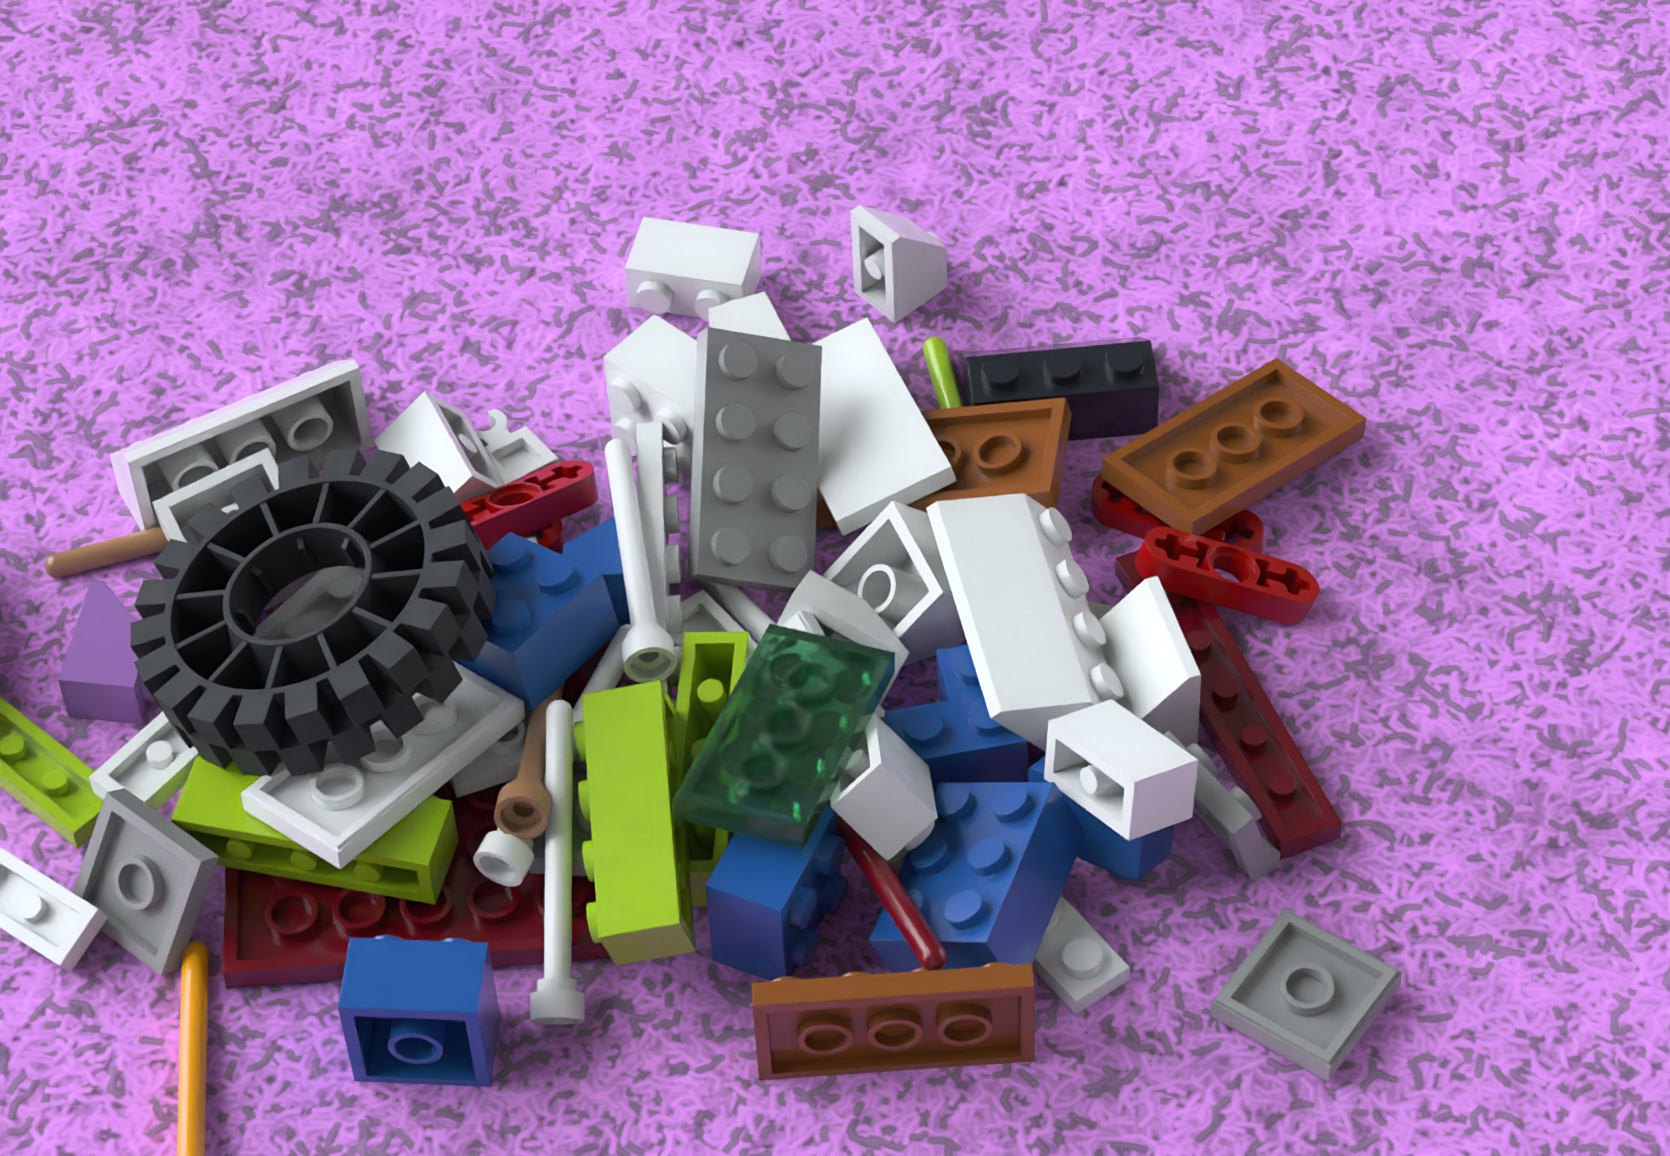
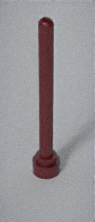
[788,748,947,971]

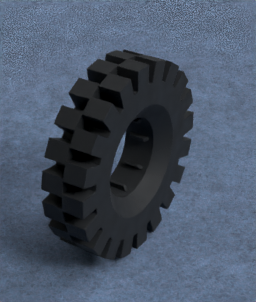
[130,448,497,777]

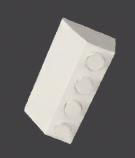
[110,359,374,531]
[926,493,1124,752]

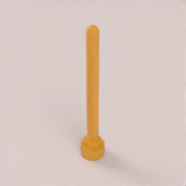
[177,941,209,1156]

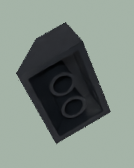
[960,336,1159,441]

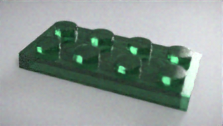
[673,624,895,850]

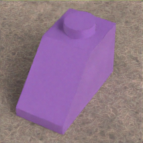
[58,580,156,725]

